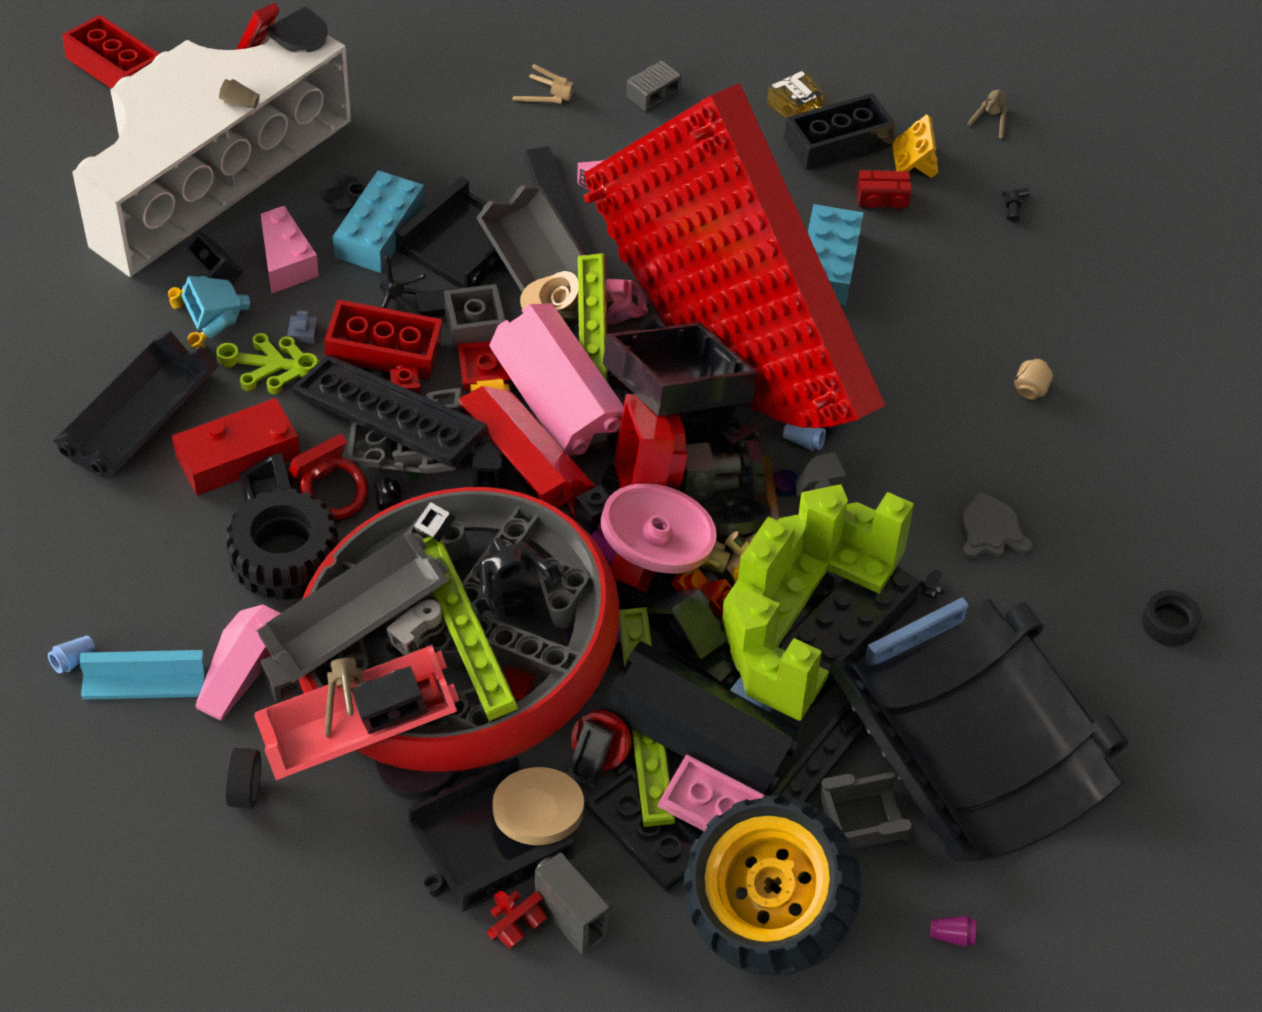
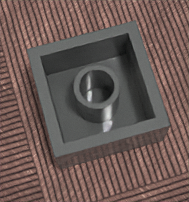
[444,284,505,351]

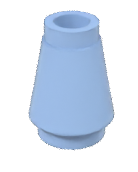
[783,424,826,451]
[48,635,95,673]

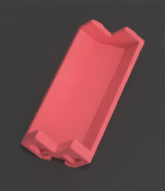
[254,645,460,780]

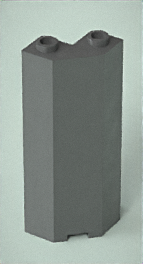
[476,184,614,333]
[255,531,448,683]

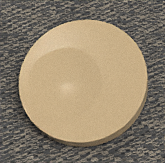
[493,767,584,845]

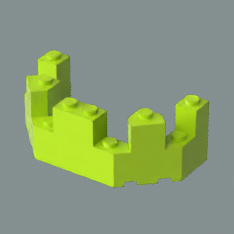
[722,484,914,722]

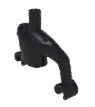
[473,538,567,620]

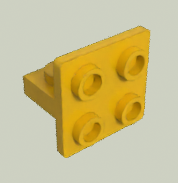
[892,115,939,178]

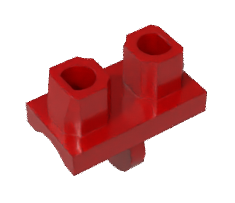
[486,891,548,949]

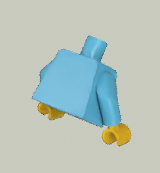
[168,276,250,349]

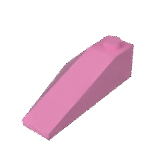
[196,605,281,721]

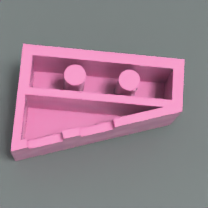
[261,206,319,294]

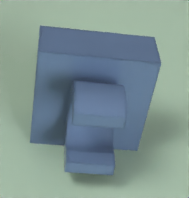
[287,311,318,344]

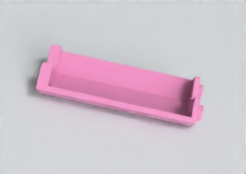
[489,303,624,455]

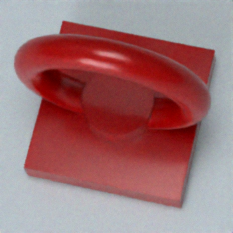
[287,433,368,520]

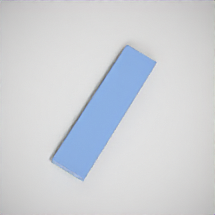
[864,597,968,666]

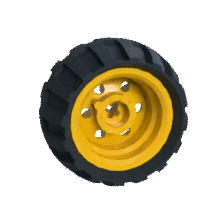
[684,796,861,976]

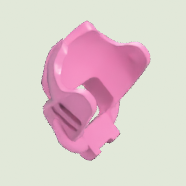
[606,279,649,324]

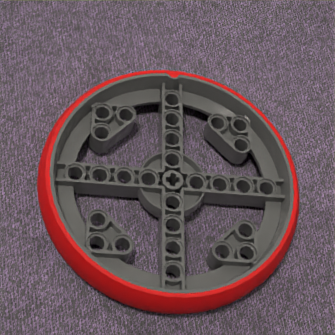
[299,487,619,772]

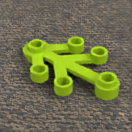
[216,333,320,394]

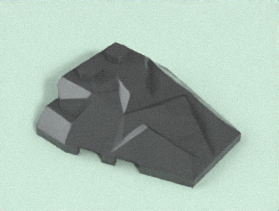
[347,388,465,474]

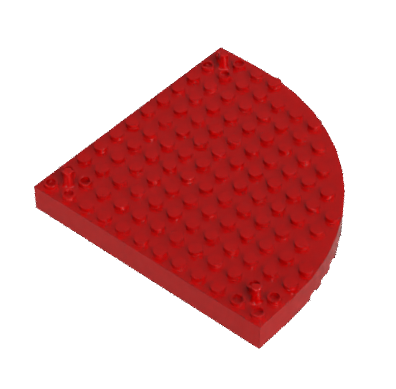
[584,82,885,428]

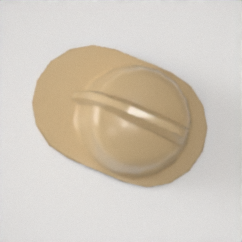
[520,271,578,310]

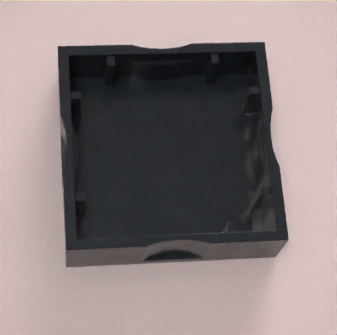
[602,322,758,416]

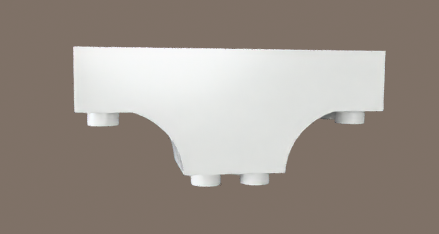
[72,35,351,277]

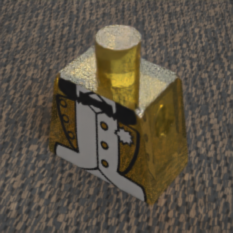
[767,70,824,119]

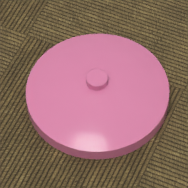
[601,483,716,573]

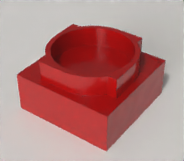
[613,394,687,490]

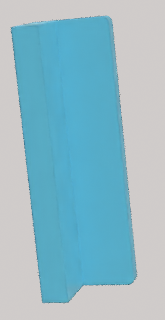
[79,650,206,700]

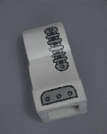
[386,600,445,655]

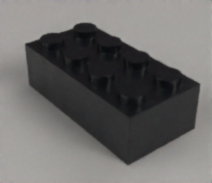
[784,93,896,171]

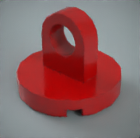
[571,710,631,771]

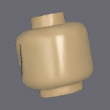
[1014,359,1053,400]

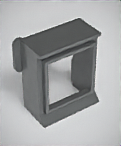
[820,772,912,849]

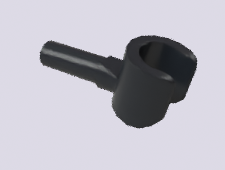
[423,873,446,897]

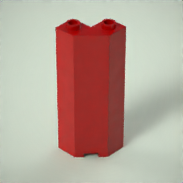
[459,386,595,518]

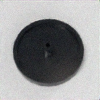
[699,497,771,535]
[376,718,462,799]

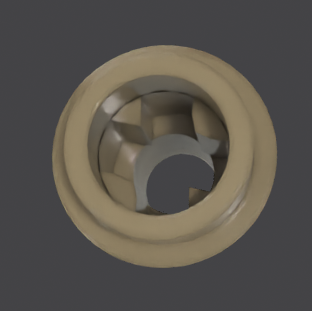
[219,79,260,109]

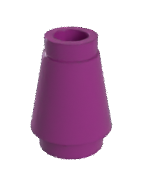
[930,915,977,947]

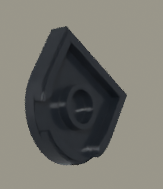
[266,6,328,52]

